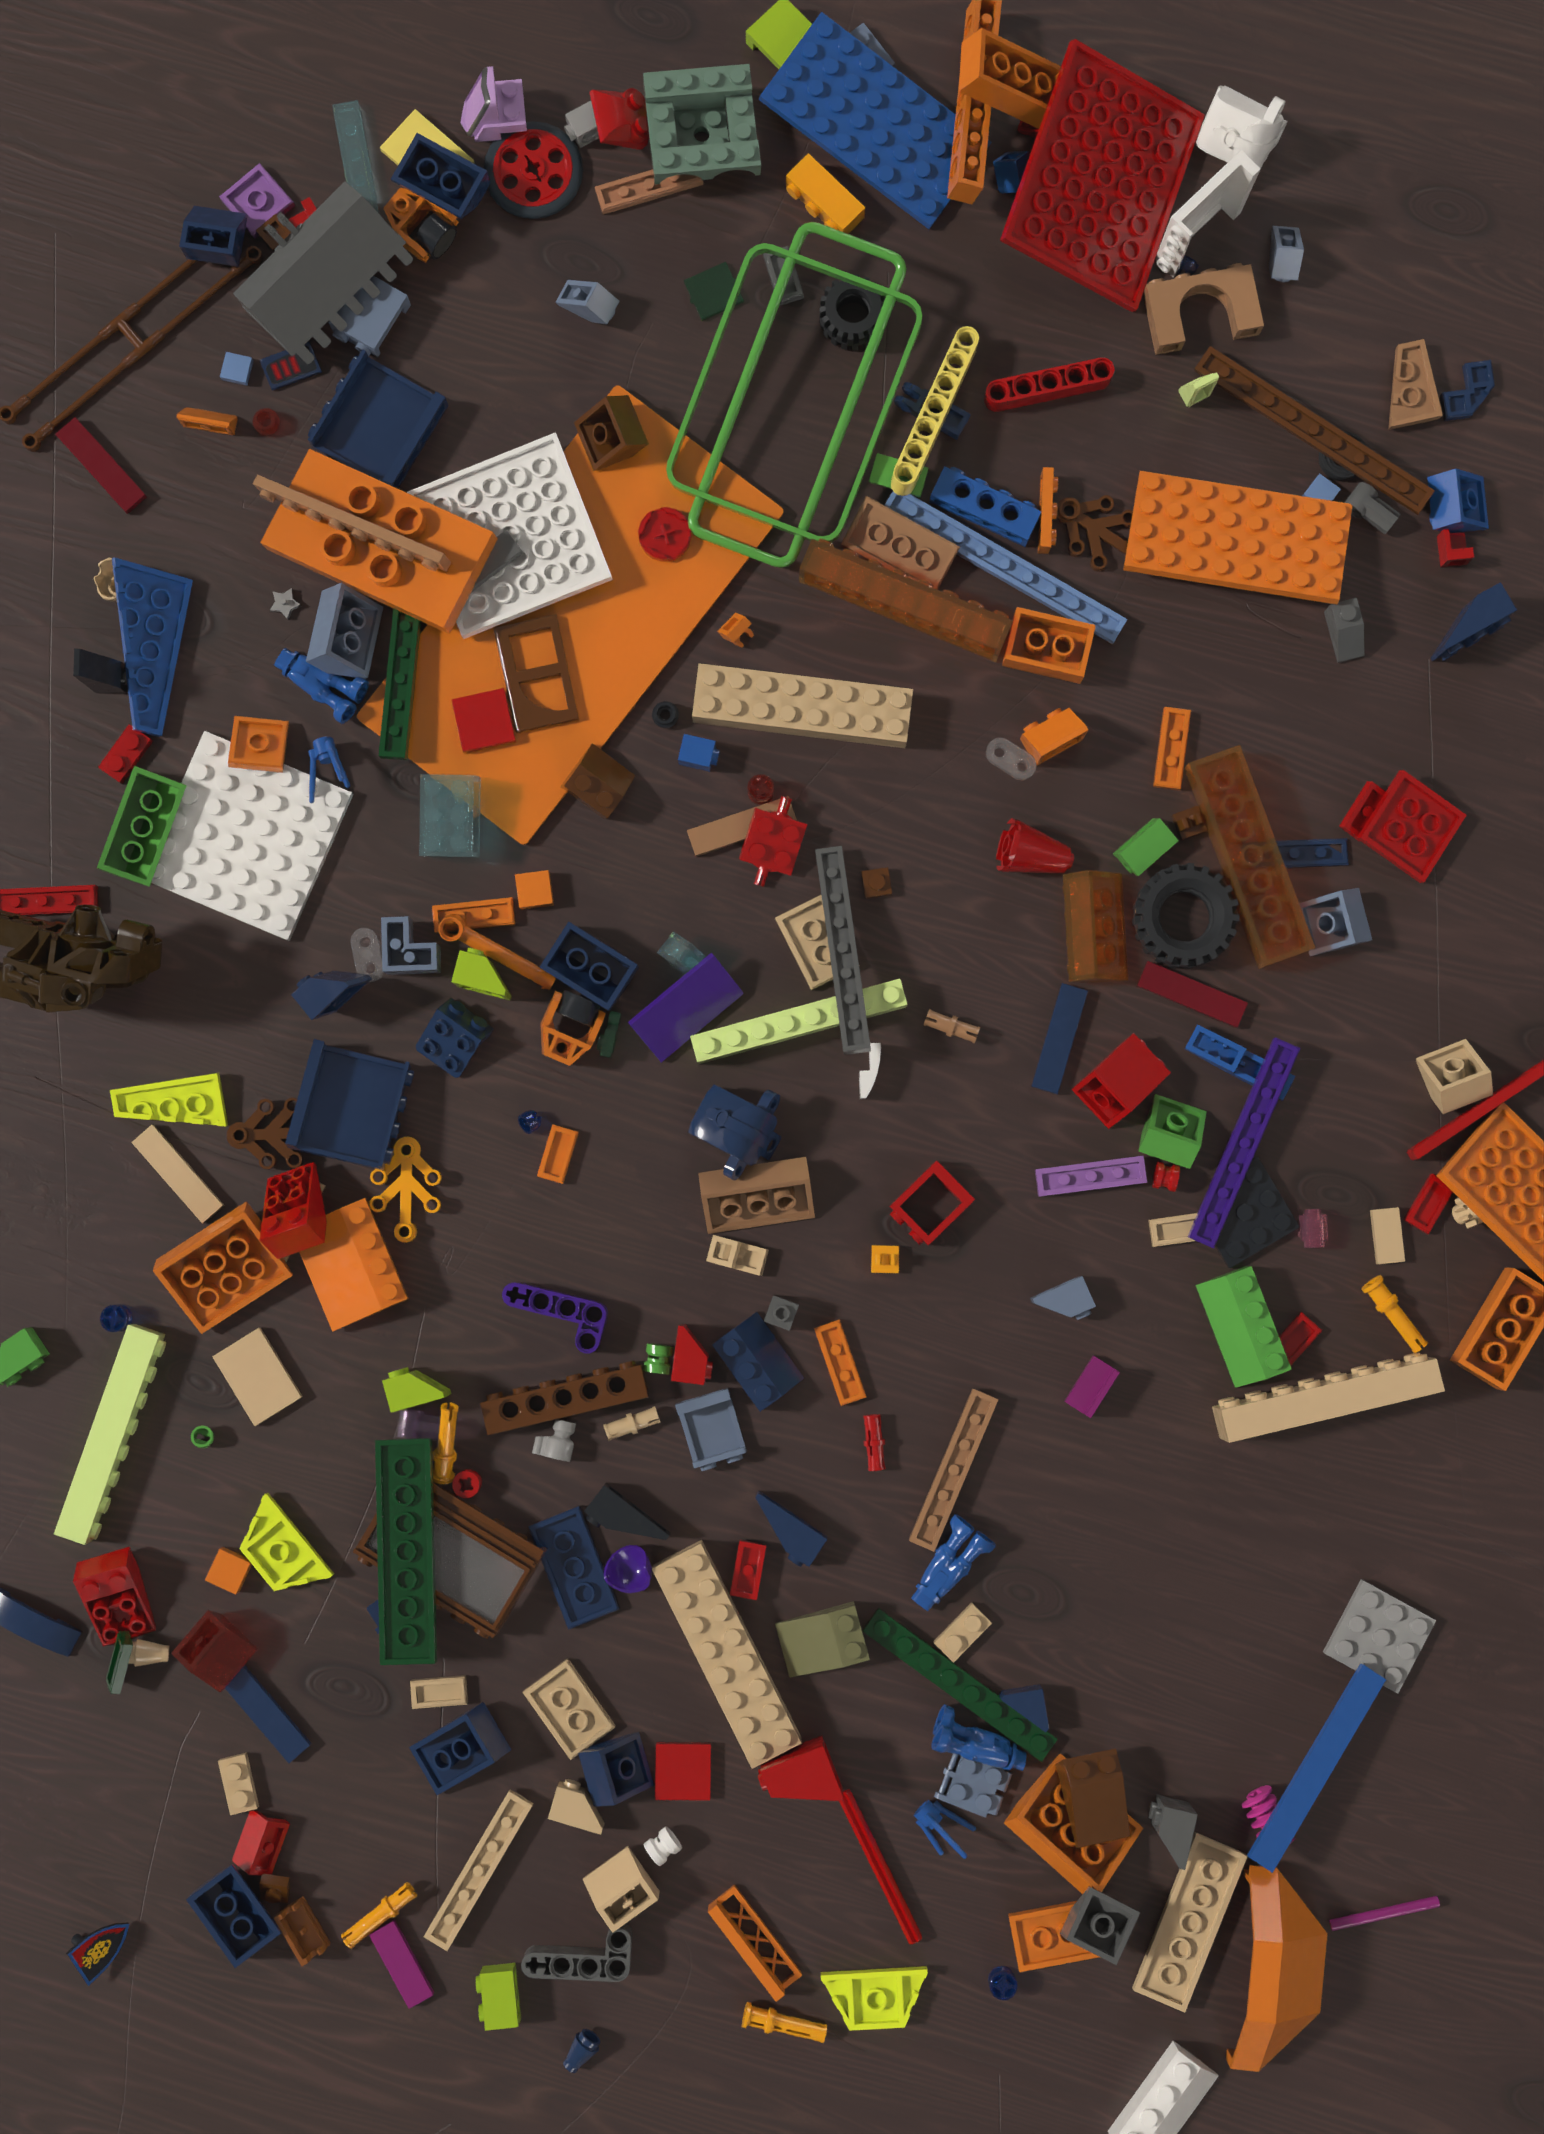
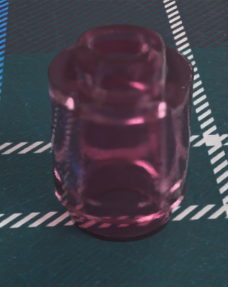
[1299,1209,1328,1248]

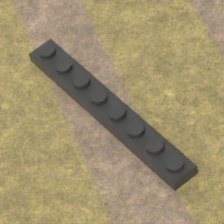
[815,846,871,1055]

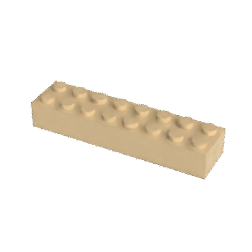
[692,663,913,748]
[1212,1353,1445,1443]
[652,1540,802,1769]

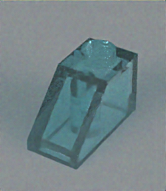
[657,931,706,975]

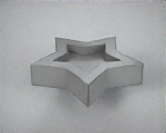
[270,588,302,620]

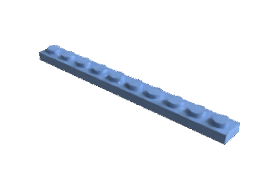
[885,492,1127,644]

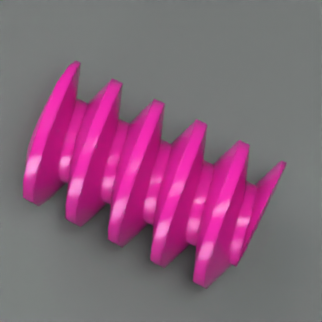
[1241,1785,1295,1844]

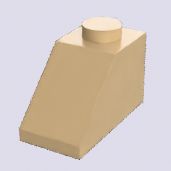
[548,1779,604,1835]

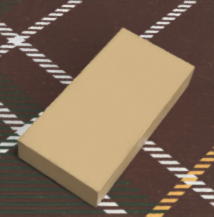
[1370,1207,1405,1264]
[1148,1213,1197,1247]
[410,1675,468,1709]

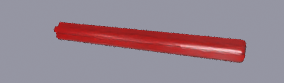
[839,1789,922,1945]

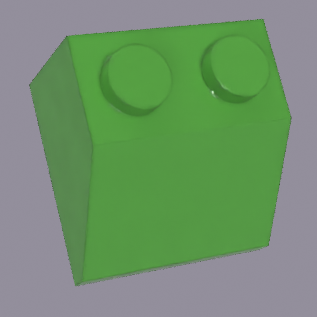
[1138,1094,1207,1169]

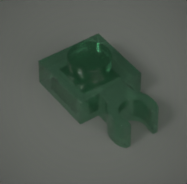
[597,1011,622,1059]

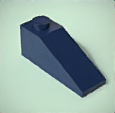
[755,1491,827,1567]

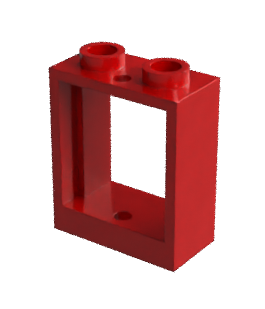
[889,1161,975,1245]

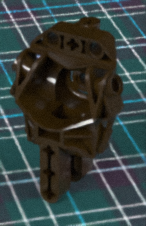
[0,905,163,1013]

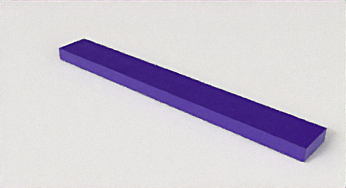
[1187,1037,1301,1248]

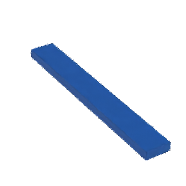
[1247,1663,1386,1873]

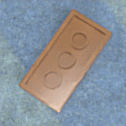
[841,496,961,595]

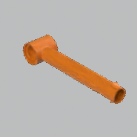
[438,914,556,990]

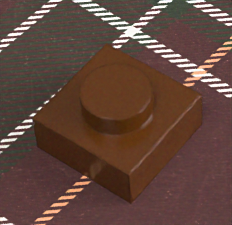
[256,214,291,253]
[861,867,892,899]
[260,1874,290,1903]

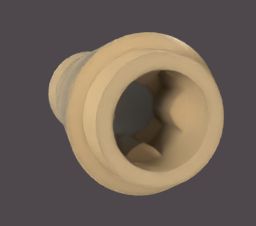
[128,1639,169,1667]

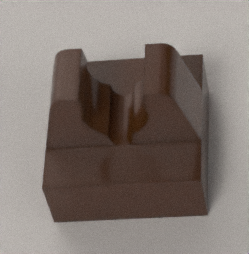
[1171,805,1207,841]

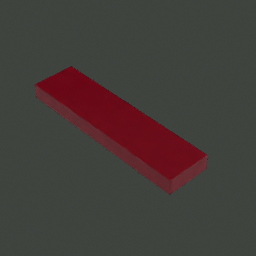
[55,417,147,514]
[1137,961,1248,1028]

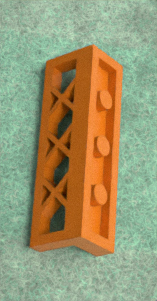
[708,1884,802,2002]

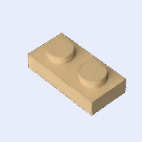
[933,1602,992,1663]
[218,1752,259,1815]

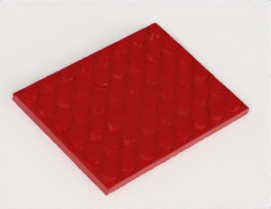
[1000,39,1205,312]

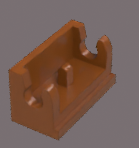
[274,1896,331,1966]

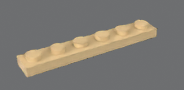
[424,1789,533,1951]

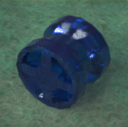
[100,1304,133,1332]
[988,1966,1017,2000]

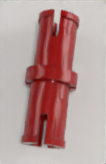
[863,1414,886,1471]

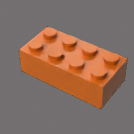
[959,28,1061,129]
[1450,1268,1544,1391]

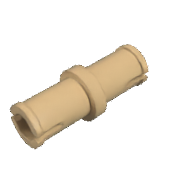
[603,1406,661,1441]

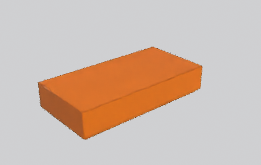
[537,1124,579,1184]

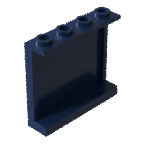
[308,349,449,489]
[285,1039,414,1171]

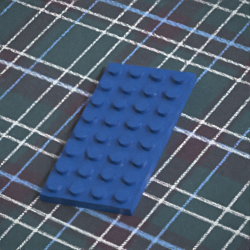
[759,12,992,229]

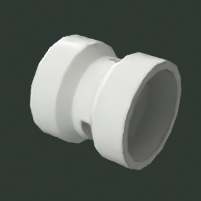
[644,1826,682,1866]

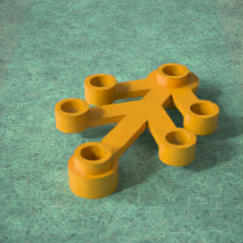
[369,1137,442,1243]

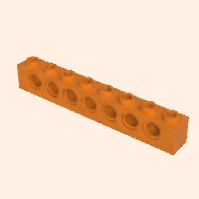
[947,0,1002,204]

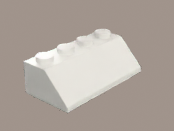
[1108,2040,1219,2134]

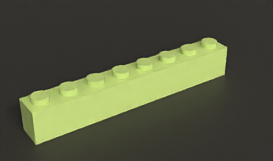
[690,979,907,1064]
[54,1324,166,1545]

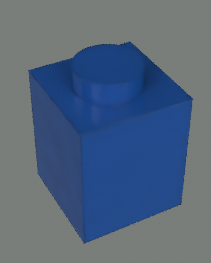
[678,734,720,772]

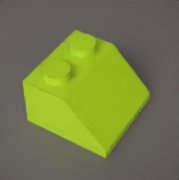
[451,948,511,1001]
[382,1367,451,1413]

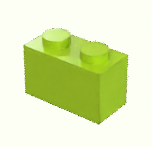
[476,1963,521,2031]

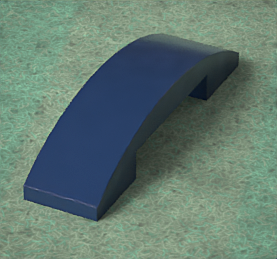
[0,1588,83,1657]

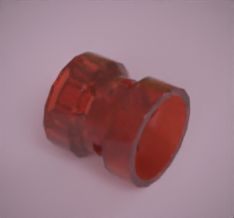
[747,774,774,805]

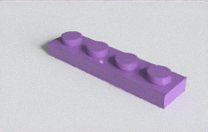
[1035,1156,1147,1197]

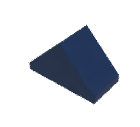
[999,1684,1049,1732]

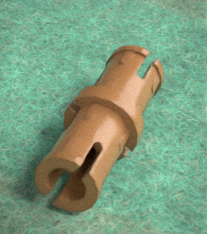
[924,1009,980,1044]

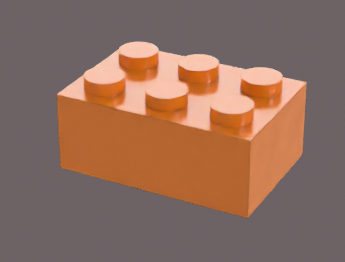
[1002,607,1096,684]

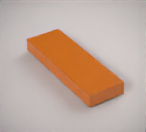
[1153,707,1191,791]
[432,897,516,933]
[814,1319,866,1406]

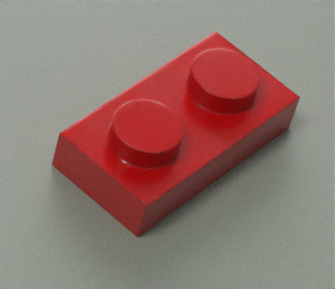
[98,724,153,784]
[1339,781,1386,841]
[730,1540,767,1600]

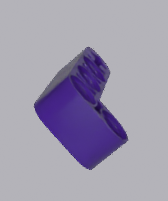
[502,1282,608,1353]

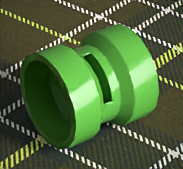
[643,1343,674,1375]

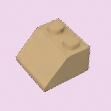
[1416,1039,1493,1114]

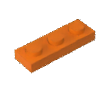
[1038,467,1058,554]

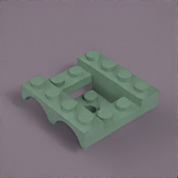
[643,64,761,184]

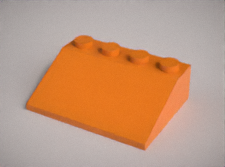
[299,1198,409,1332]
[153,1201,293,1334]
[1004,1754,1143,1894]

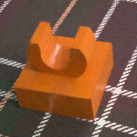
[717,612,754,648]

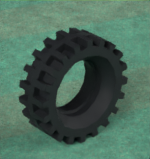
[1131,863,1240,969]

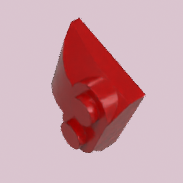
[589,88,649,150]

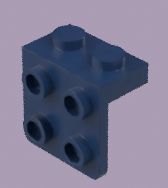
[416,998,494,1078]

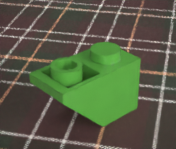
[0,1327,50,1387]

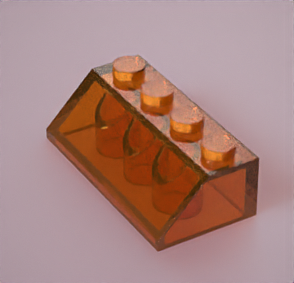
[1063,870,1128,983]

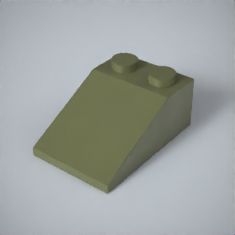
[775,1601,870,1677]

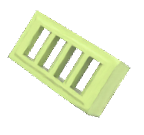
[1179,372,1219,407]

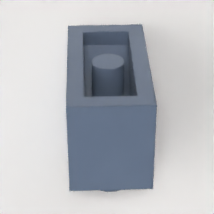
[1269,226,1304,282]
[555,280,619,324]
[1030,1276,1096,1320]

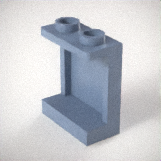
[329,276,411,358]
[675,1388,747,1471]

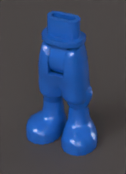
[274,648,369,724]
[911,1514,996,1611]
[931,1704,1026,1771]

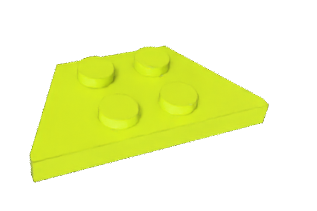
[239,1493,334,1591]
[821,1966,928,2031]

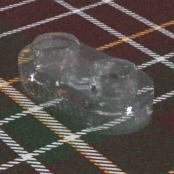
[986,738,1036,781]
[351,928,384,982]

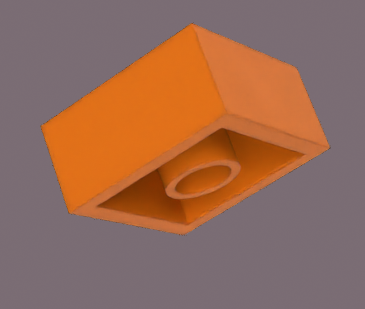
[515,870,554,910]
[205,1547,252,1595]

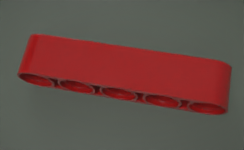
[984,358,1115,412]

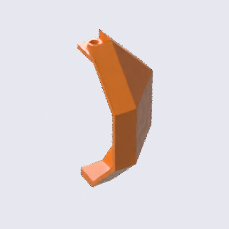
[1226,1865,1327,2072]

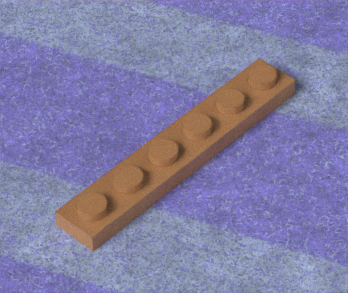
[909,1388,998,1552]

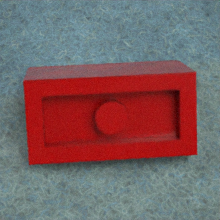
[232,1809,290,1876]

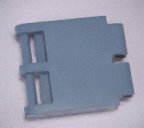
[934,1754,1012,1818]

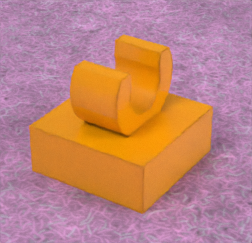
[871,1245,899,1273]

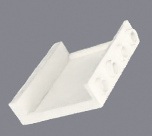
[1155,150,1261,277]

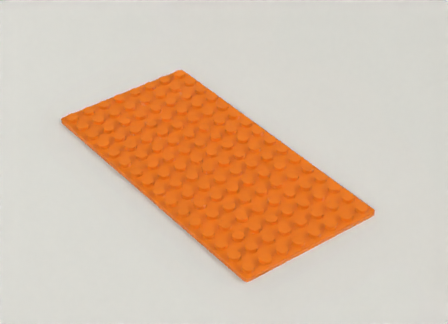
[357,385,783,845]

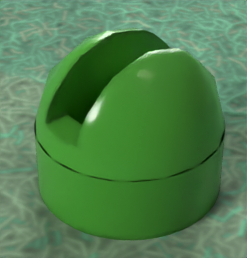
[191,1425,214,1448]

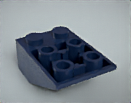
[1431,582,1517,662]

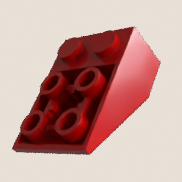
[260,1162,327,1259]
[73,1547,156,1646]

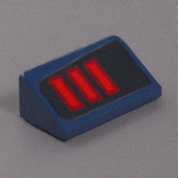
[260,342,322,391]

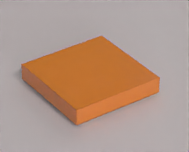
[228,716,289,773]

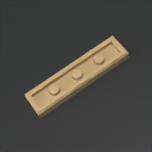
[131,1125,225,1223]

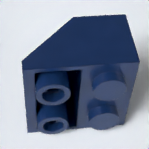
[179,206,248,267]

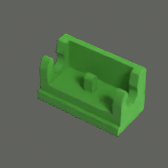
[869,453,928,498]
[1113,818,1178,876]

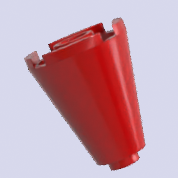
[996,818,1074,873]

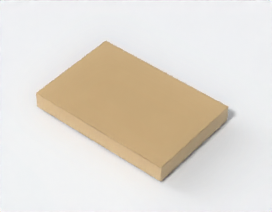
[775,895,833,990]
[212,1327,303,1426]
[523,1658,616,1760]

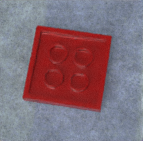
[1357,770,1466,883]

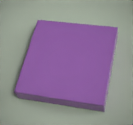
[219,163,295,239]

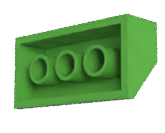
[97,766,187,887]
[1195,1266,1292,1388]

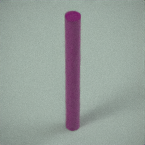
[1329,1896,1440,1931]

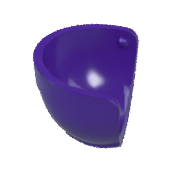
[604,1545,652,1593]

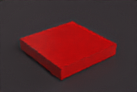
[451,688,516,753]
[655,1742,711,1800]

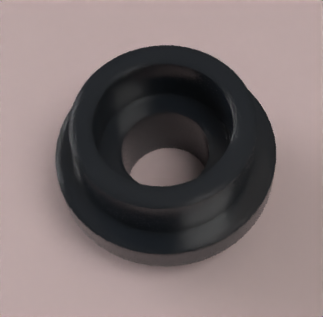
[652,701,679,728]

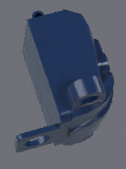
[688,1084,781,1181]

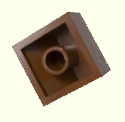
[574,395,649,471]
[561,743,636,819]

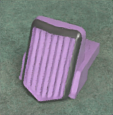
[461,66,527,142]

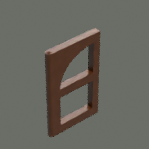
[494,614,579,733]

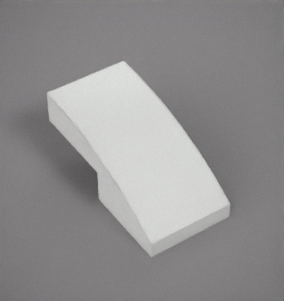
[859,1043,881,1099]

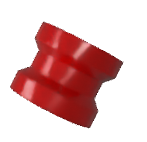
[1152,1162,1180,1192]
[452,1469,482,1498]

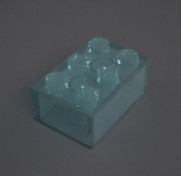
[419,774,481,858]

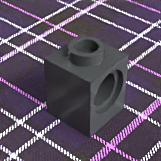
[764,1295,799,1331]

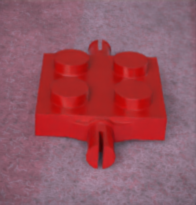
[739,796,807,887]

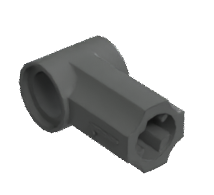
[1344,482,1401,534]

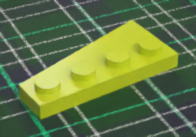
[110,1073,228,1127]

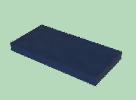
[528,1505,620,1630]

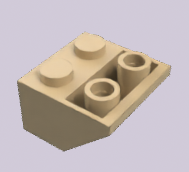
[583,1846,660,1933]

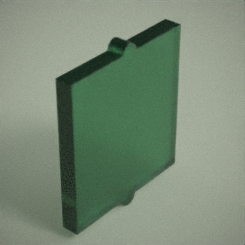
[684,261,744,321]

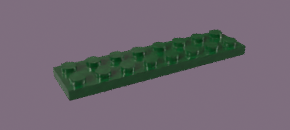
[375,1438,437,1665]

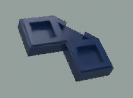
[1440,360,1495,421]

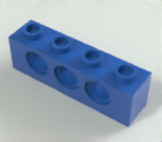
[929,466,1042,547]

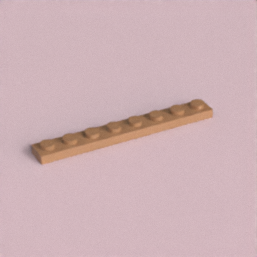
[253,474,451,572]

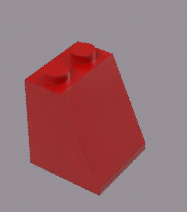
[1071,1033,1171,1129]
[758,1735,844,1801]

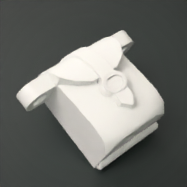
[1196,86,1288,168]

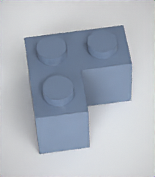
[381,916,441,975]

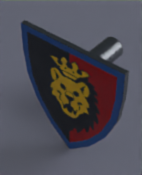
[66,1922,129,1986]

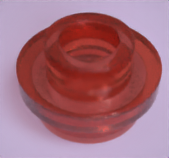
[253,408,280,435]

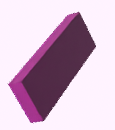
[369,1919,434,2009]

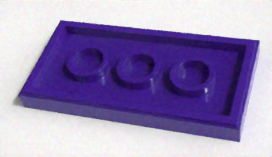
[628,953,744,1062]

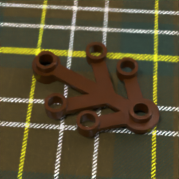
[1057,495,1133,572]
[227,1098,304,1170]

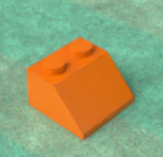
[1020,708,1088,766]

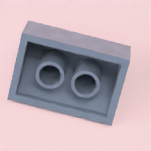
[306,582,383,679]

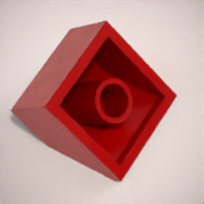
[671,1324,713,1385]

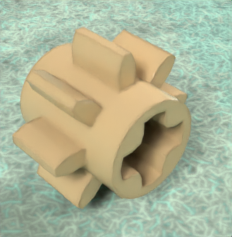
[1452,1198,1483,1229]

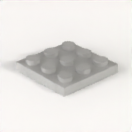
[1323,1579,1436,1694]

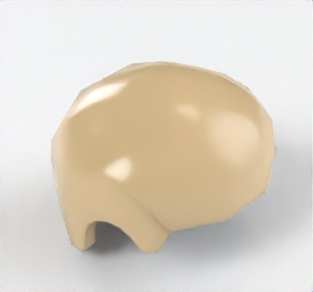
[94,558,117,602]

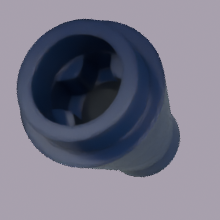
[563,2029,600,2073]

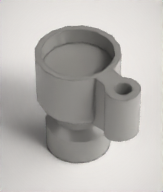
[532,1419,576,1462]

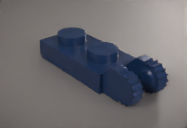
[894,382,971,440]

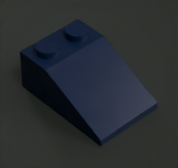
[409,1702,511,1795]

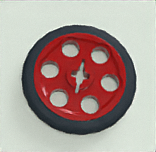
[483,121,583,219]

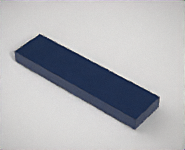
[1239,838,1349,870]
[1031,983,1088,1095]
[218,1660,312,1763]

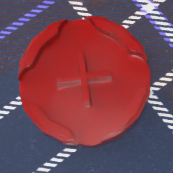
[638,507,692,562]

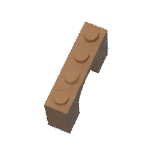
[1143,263,1264,355]

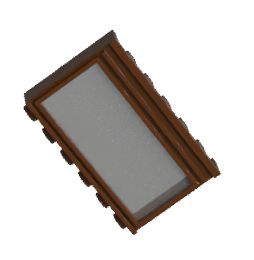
[353,1482,548,1639]

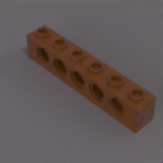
[480,1360,649,1435]

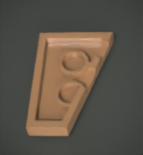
[1388,339,1443,430]

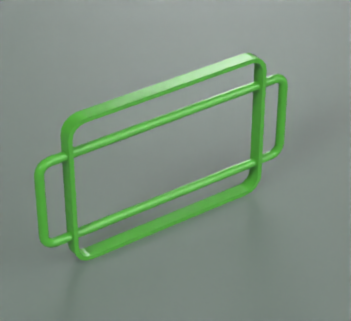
[666,222,922,568]

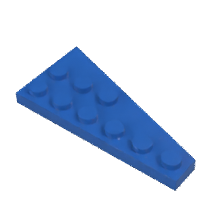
[112,557,193,737]

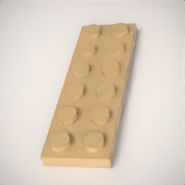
[1132,1832,1248,2012]

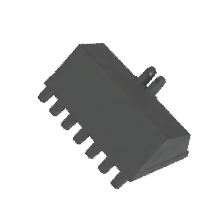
[233,181,413,364]

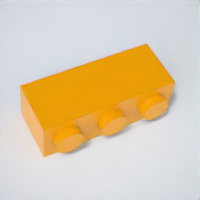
[786,153,865,234]

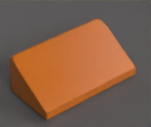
[176,407,238,435]

